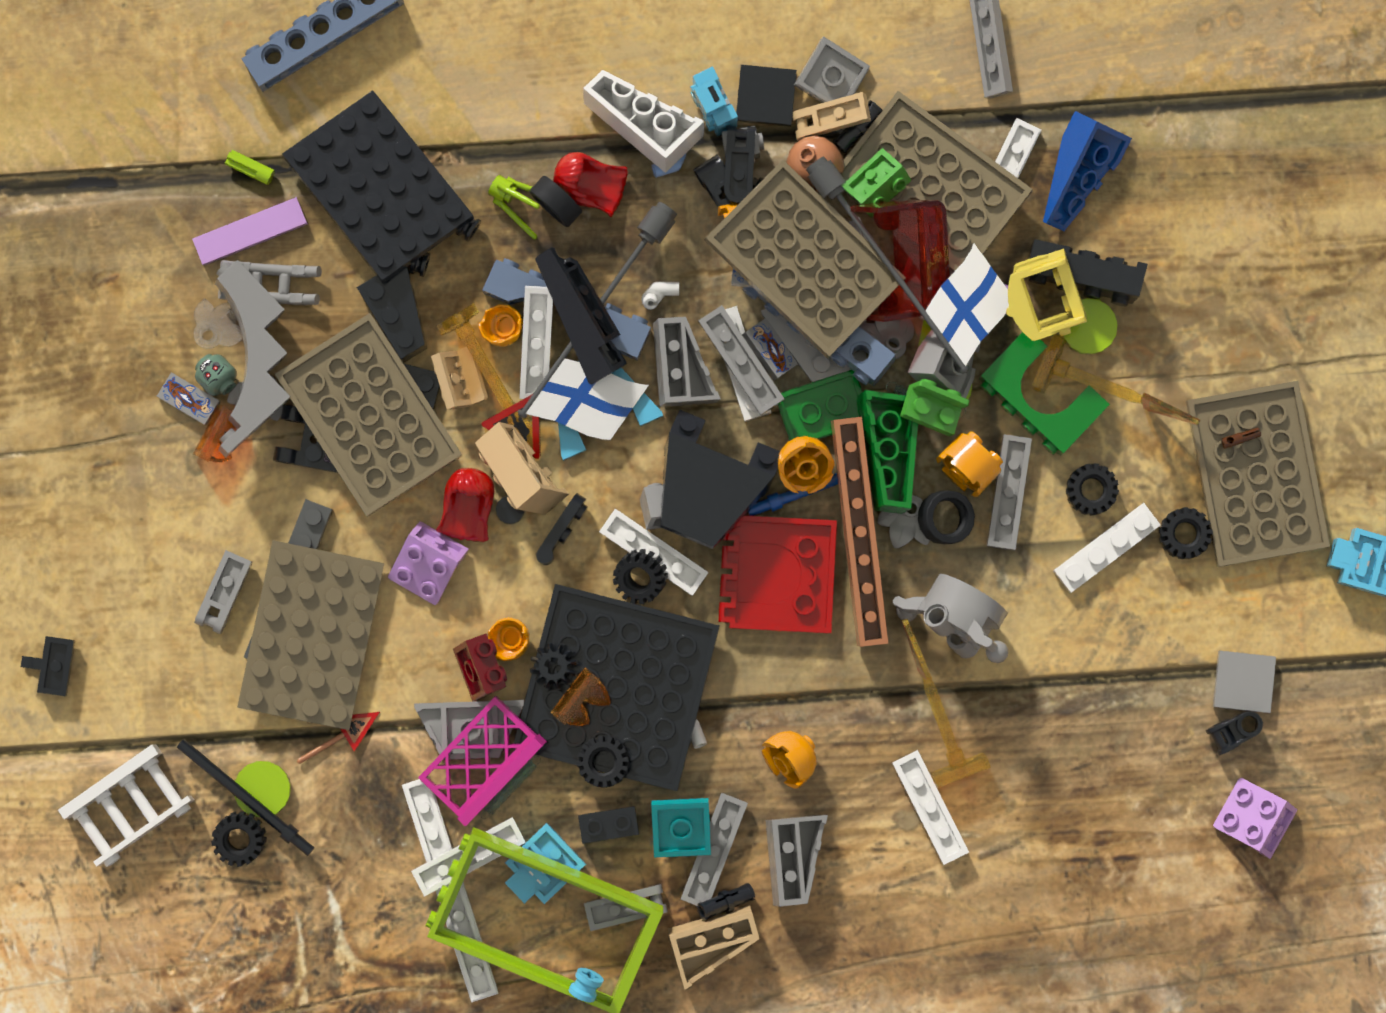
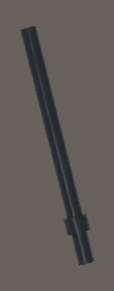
[177,739,315,856]

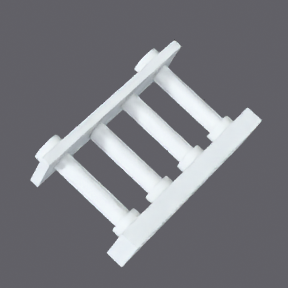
[58,744,194,867]

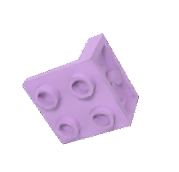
[388,521,469,605]
[1213,778,1298,859]

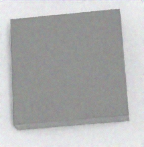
[794,37,870,103]
[1213,651,1276,713]

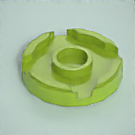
[1063,298,1118,355]
[235,761,291,817]

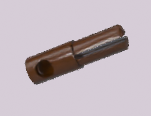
[1221,427,1261,449]

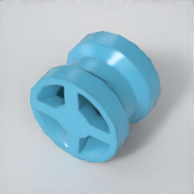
[569,968,604,1003]

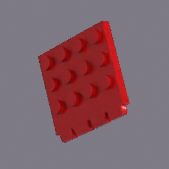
[718,516,837,634]

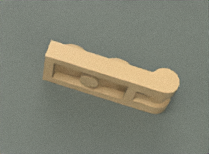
[792,92,871,141]

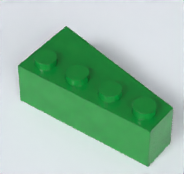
[857,390,918,514]

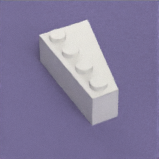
[583,70,704,173]

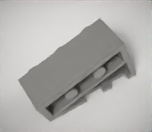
[765,815,828,907]

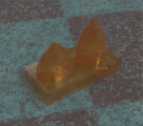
[193,405,250,462]
[550,668,611,726]

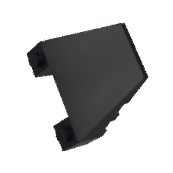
[660,410,780,549]

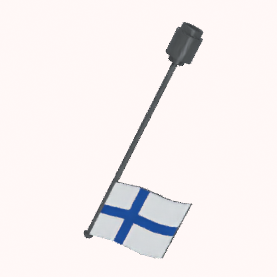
[806,156,1009,374]
[518,202,677,440]

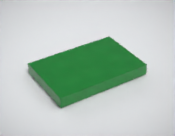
[778,370,862,441]

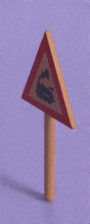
[297,712,380,764]

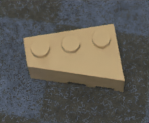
[475,422,569,515]
[668,905,760,990]

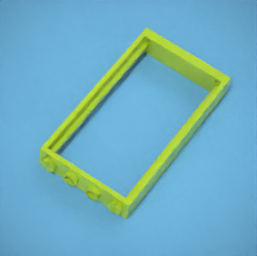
[425,827,663,1013]

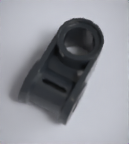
[693,154,732,207]
[1205,711,1263,756]

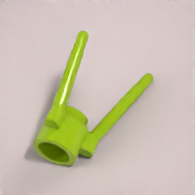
[488,175,540,239]

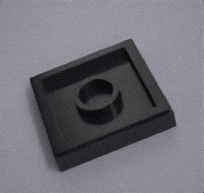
[736,65,797,127]

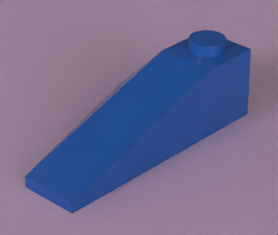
[1043,111,1132,231]

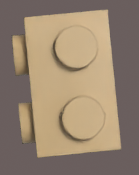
[431,346,488,410]

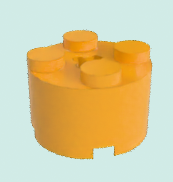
[936,431,1003,497]

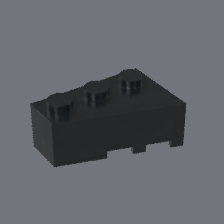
[357,266,427,363]

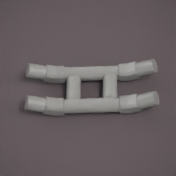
[218,260,322,306]

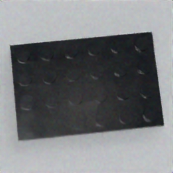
[282,90,474,284]

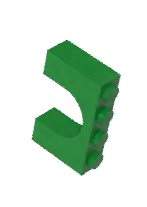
[979,332,1110,456]

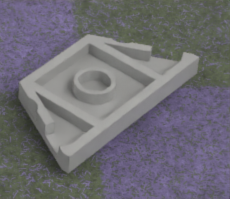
[414,700,524,760]

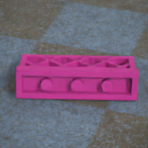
[418,696,547,827]

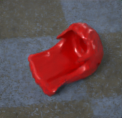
[553,152,628,217]
[436,468,495,542]

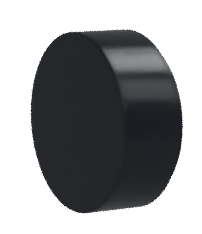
[496,496,525,524]

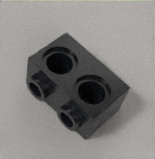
[578,806,639,844]

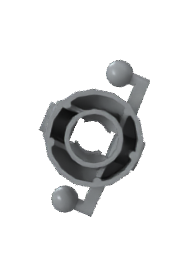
[893,574,1009,663]

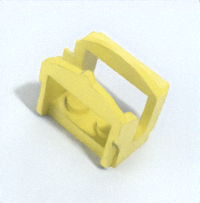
[1006,249,1087,341]

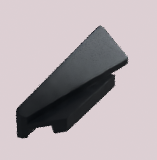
[535,247,627,384]

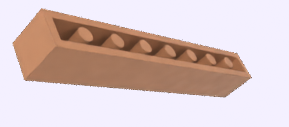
[831,417,888,647]

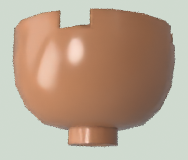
[786,136,844,193]

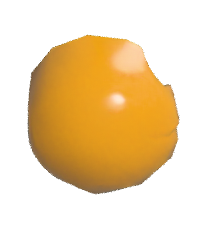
[478,304,523,347]
[488,617,530,661]

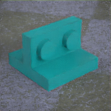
[651,798,711,858]

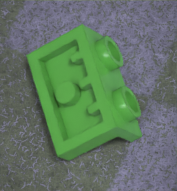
[843,148,911,218]
[900,379,970,437]

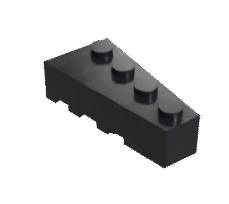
[1028,239,1148,307]

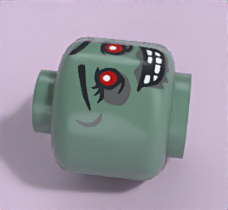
[195,354,237,396]

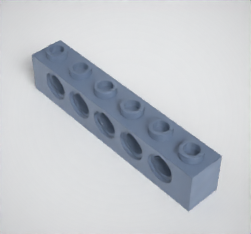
[241,0,404,92]
[742,287,896,386]

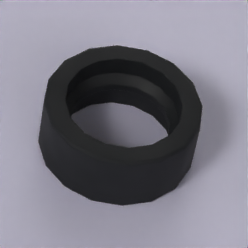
[529,176,582,227]
[918,490,975,545]

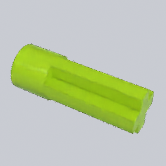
[225,150,275,185]

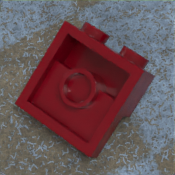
[453,633,507,702]

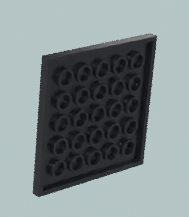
[512,584,720,791]

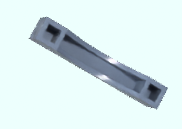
[482,258,651,361]

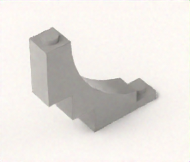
[215,260,290,458]

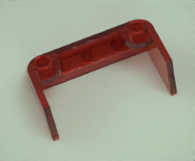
[850,200,950,322]

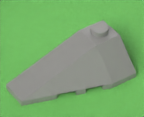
[908,329,980,398]

